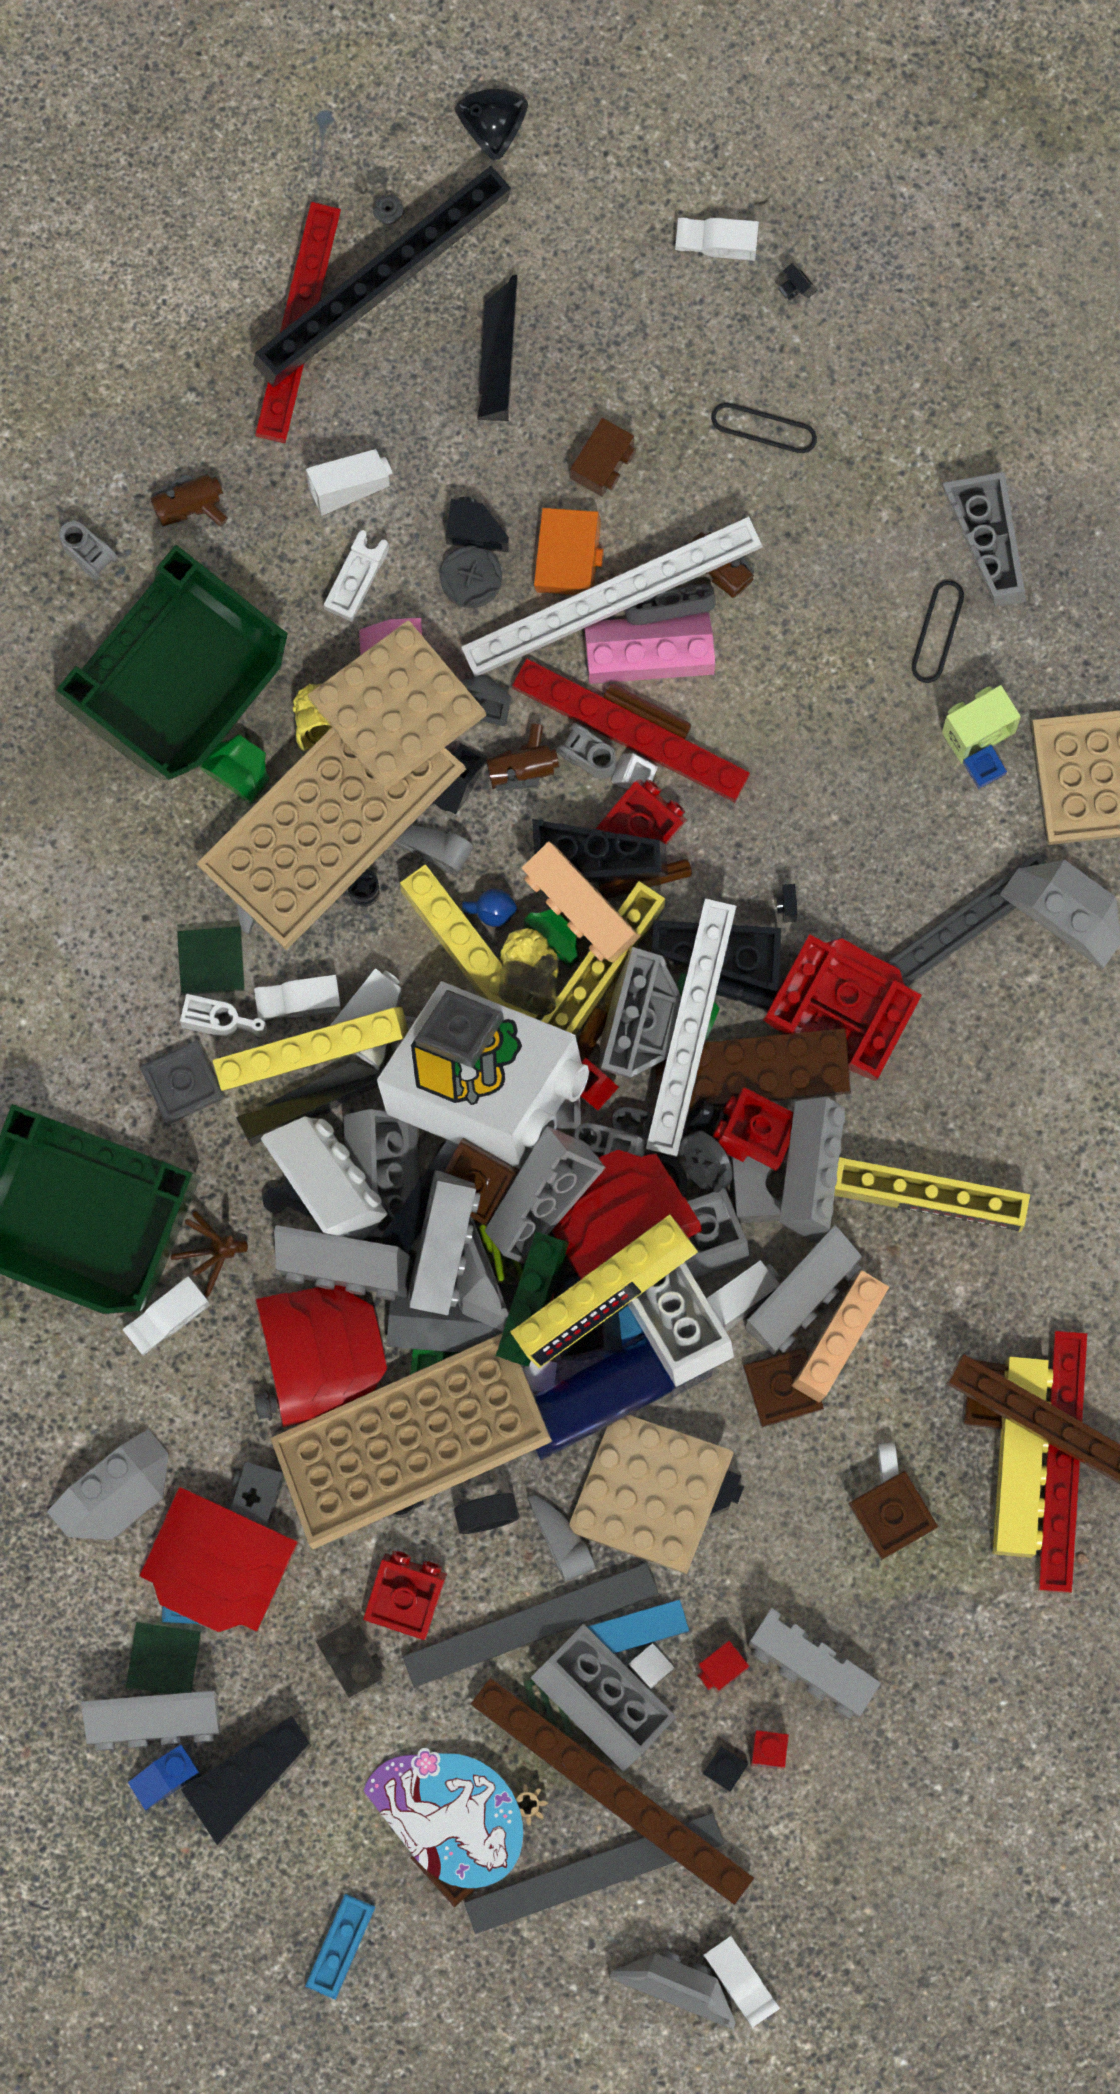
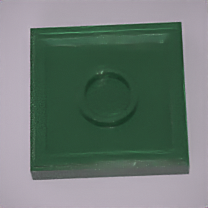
[177,926,245,995]
[126,1622,202,1694]

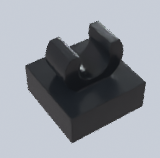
[778,263,818,301]

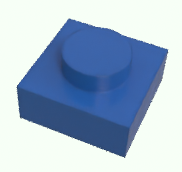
[963,745,1007,789]

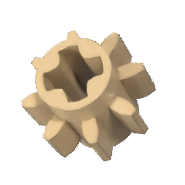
[512,1784,548,1827]

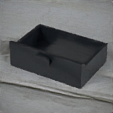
[554,1273,623,1361]

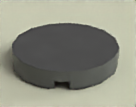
[440,545,502,608]
[680,1131,733,1192]

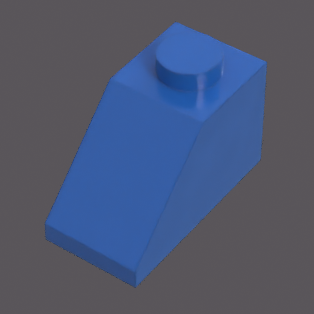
[128,1745,201,1811]

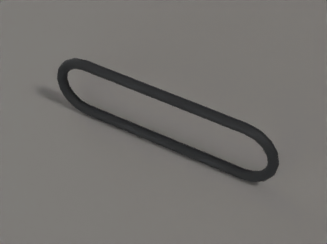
[711,403,817,453]
[912,580,964,683]

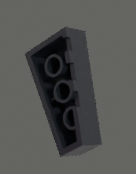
[532,819,668,883]
[651,920,782,994]
[181,1716,312,1847]

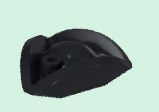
[455,89,528,160]

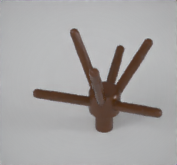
[170,1211,248,1297]

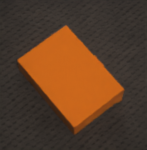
[534,508,604,595]

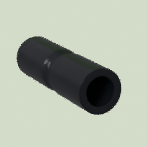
[715,976,776,1011]

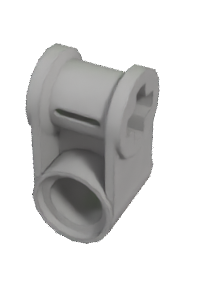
[59,521,118,580]
[555,723,616,779]

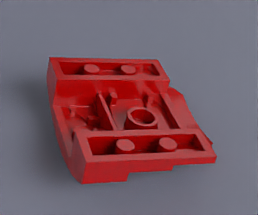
[763,934,922,1081]
[551,1150,702,1280]
[255,1285,387,1427]
[139,1487,299,1632]

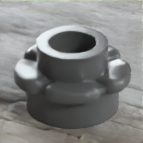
[373,195,403,224]
[254,1389,277,1421]

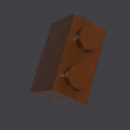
[570,418,636,497]

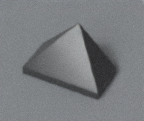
[460,675,512,727]

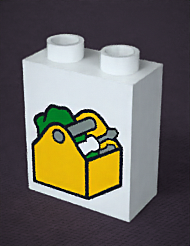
[377,981,589,1170]

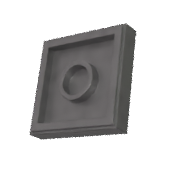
[415,990,504,1068]
[140,1040,225,1125]

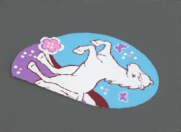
[364,1748,523,1888]

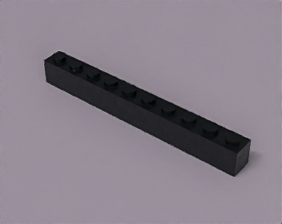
[253,166,511,388]

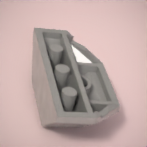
[999,860,1120,969]
[600,947,682,1078]
[454,1217,509,1332]
[47,1429,169,1540]
[609,1950,736,2029]

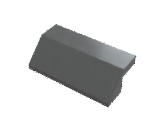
[387,1283,518,1353]

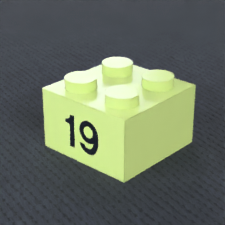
[942,685,1021,764]

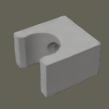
[731,1150,789,1223]

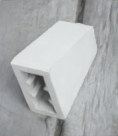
[306,449,392,516]
[330,968,402,1071]
[706,1260,781,1332]

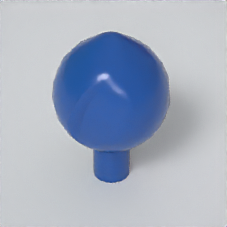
[462,888,517,927]

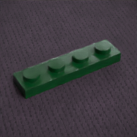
[496,1232,569,1367]

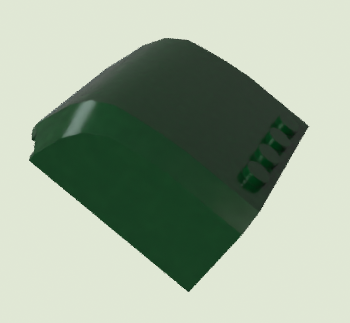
[55,544,288,781]
[0,1104,201,1314]

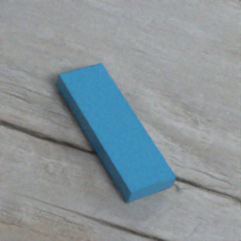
[587,1600,689,1654]
[305,1894,376,2000]

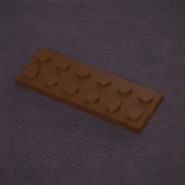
[655,1028,851,1110]

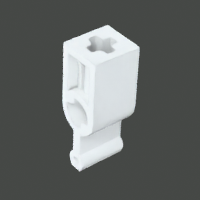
[675,218,759,261]
[254,975,341,1021]
[180,994,267,1037]
[123,1276,210,1355]
[703,1936,780,2028]

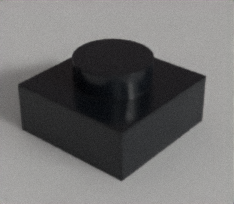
[776,884,798,923]
[703,1746,748,1792]

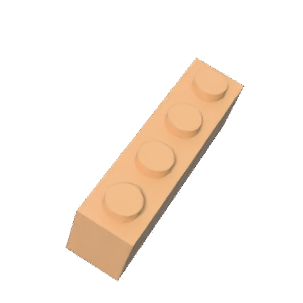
[522,842,641,963]
[792,1270,889,1403]

